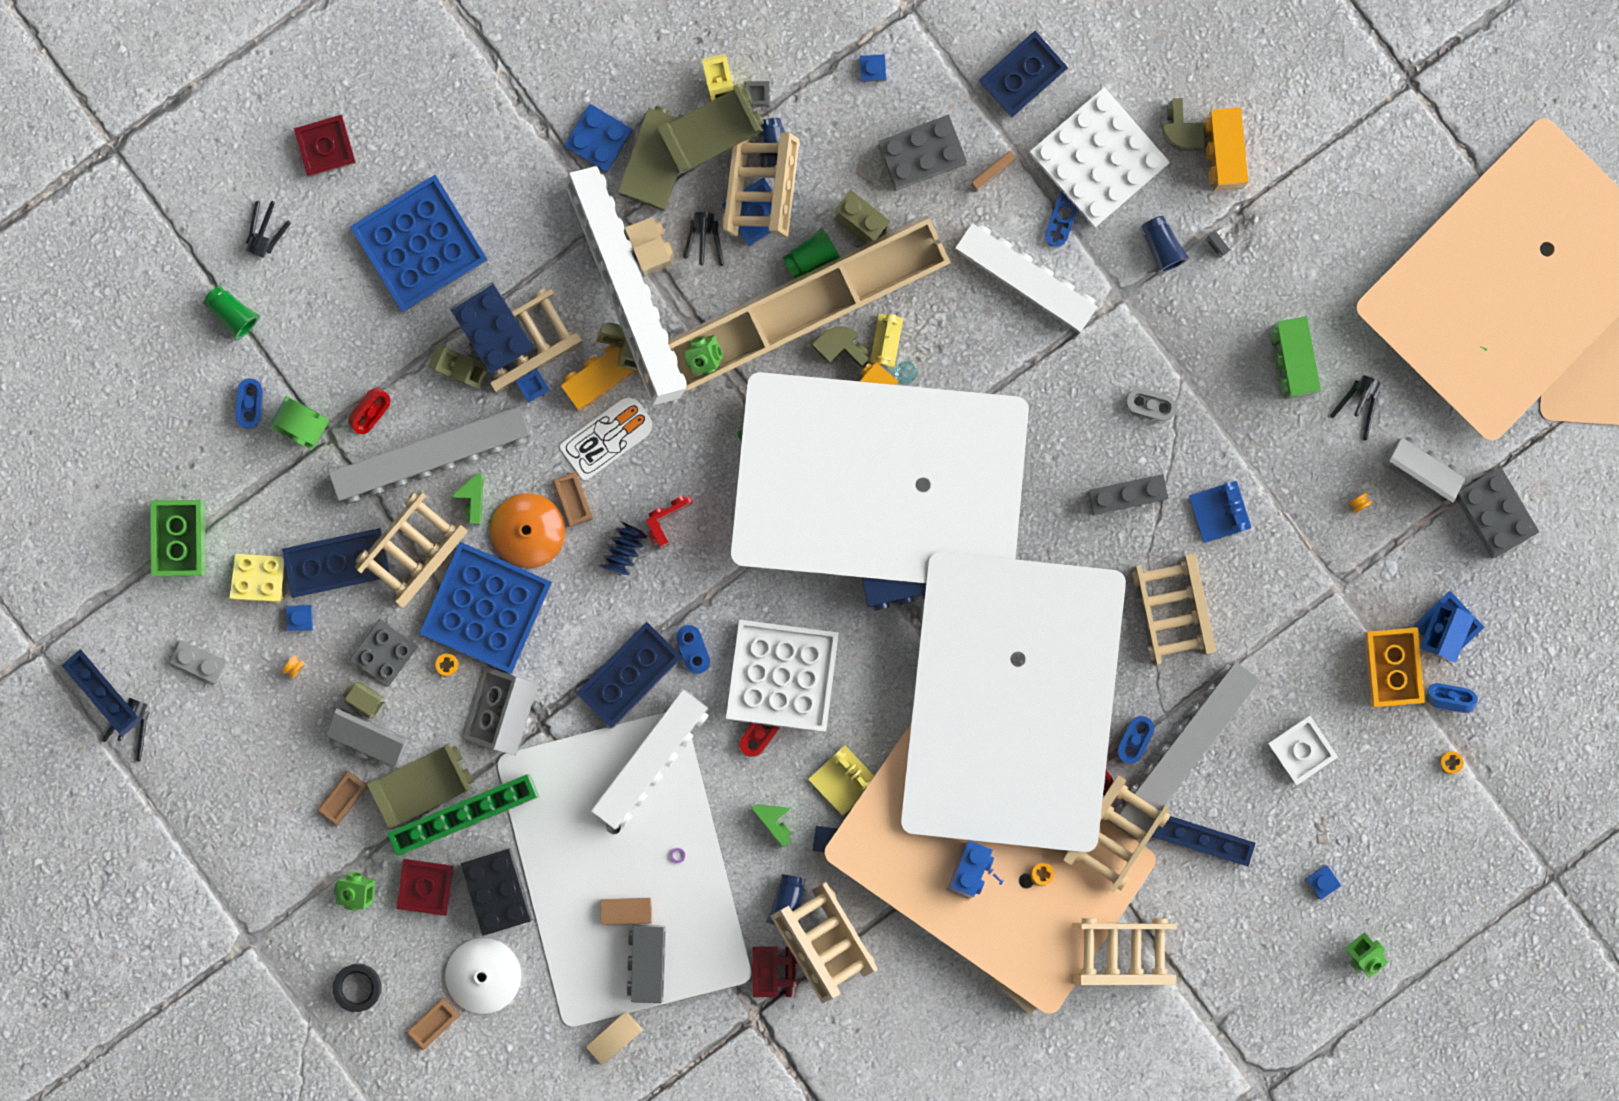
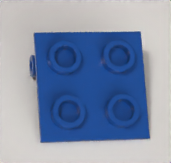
[1189,480,1252,543]

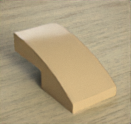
[586,1011,643,1065]

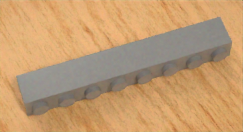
[329,407,531,505]
[1114,662,1260,841]

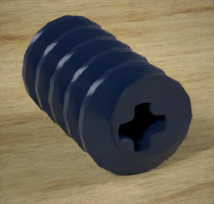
[599,521,647,576]

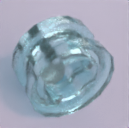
[895,361,918,384]

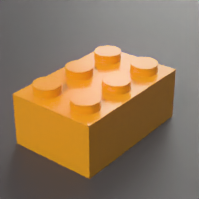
[1203,107,1249,191]
[1364,627,1425,707]

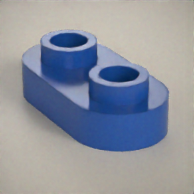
[235,378,264,429]
[676,625,710,674]
[1426,683,1478,713]
[1117,716,1154,764]

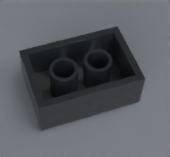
[460,848,533,936]

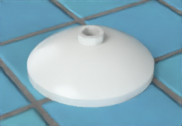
[445,938,521,1014]

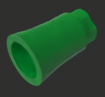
[782,227,840,278]
[203,285,260,341]

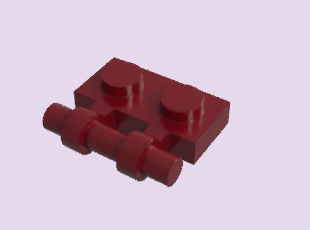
[752,946,798,997]

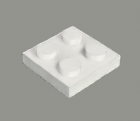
[1267,715,1338,785]

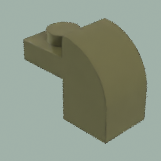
[1162,98,1205,151]
[596,323,639,371]
[812,326,869,368]
[428,344,487,389]

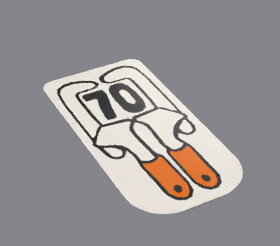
[560,398,652,480]

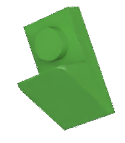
[451,473,484,525]
[752,804,792,847]

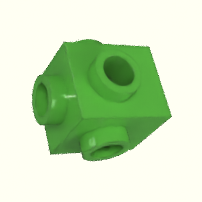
[684,335,724,375]
[334,872,376,910]
[1345,932,1388,978]

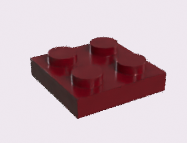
[294,114,357,178]
[396,858,454,916]

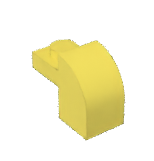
[702,53,734,101]

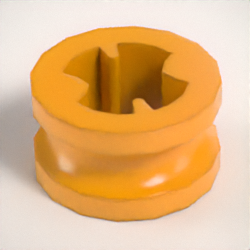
[1347,492,1373,514]
[435,653,459,676]
[282,655,305,680]
[1440,751,1464,774]
[1030,863,1054,886]

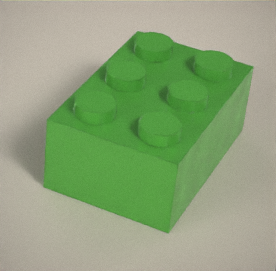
[1269,316,1321,400]
[150,500,206,577]

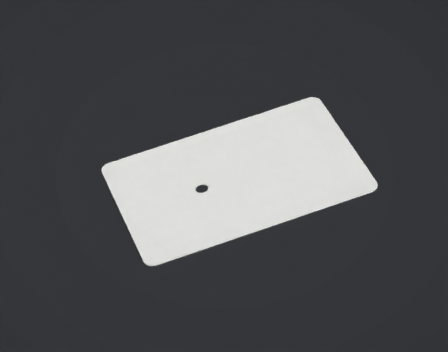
[731,372,1029,583]
[901,552,1126,852]
[498,712,751,1027]

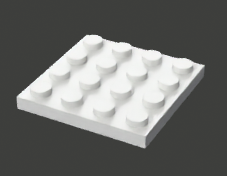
[1029,87,1170,228]
[726,620,839,733]

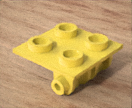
[230,554,285,603]
[809,745,874,816]

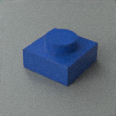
[860,54,886,82]
[516,369,550,403]
[286,605,313,631]
[1306,865,1341,900]

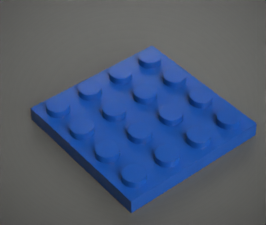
[350,175,488,312]
[419,542,552,674]

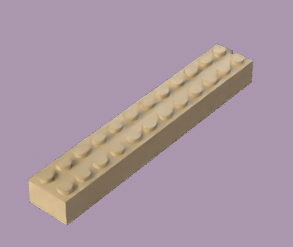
[668,215,951,392]

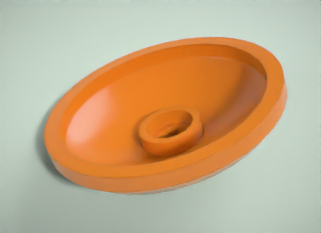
[490,493,565,569]

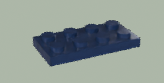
[282,528,390,598]
[576,622,683,729]

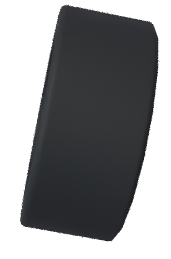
[333,964,382,1012]

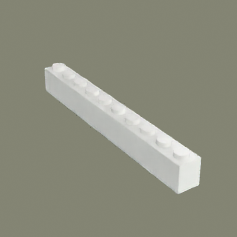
[565,166,686,406]

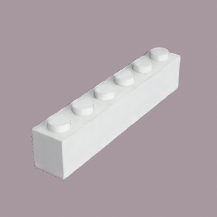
[955,223,1097,334]
[592,690,709,829]

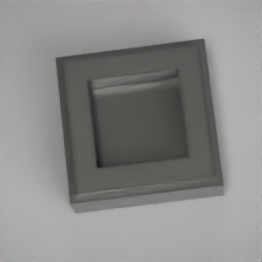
[744,81,770,107]
[1206,231,1230,258]

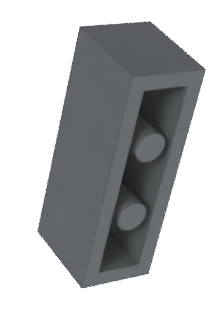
[1088,474,1169,516]
[627,925,666,1003]

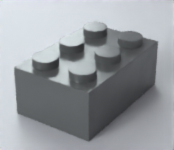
[878,114,967,191]
[1456,467,1539,558]

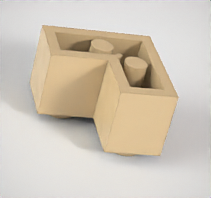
[625,217,675,277]

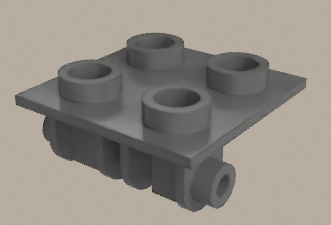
[350,619,418,687]

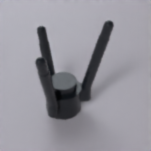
[245,201,291,258]
[683,212,724,266]
[1330,375,1381,441]
[102,698,150,762]

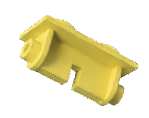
[870,313,903,367]

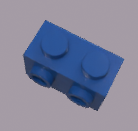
[1420,602,1475,663]
[947,840,994,899]

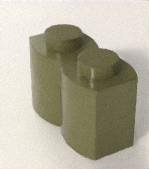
[343,682,386,719]

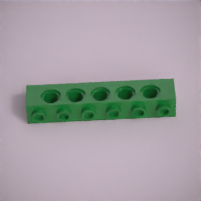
[388,774,539,856]

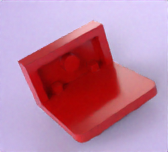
[646,495,693,549]

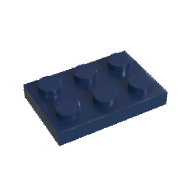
[979,31,1068,118]

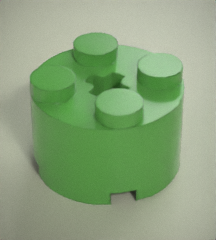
[270,396,330,450]

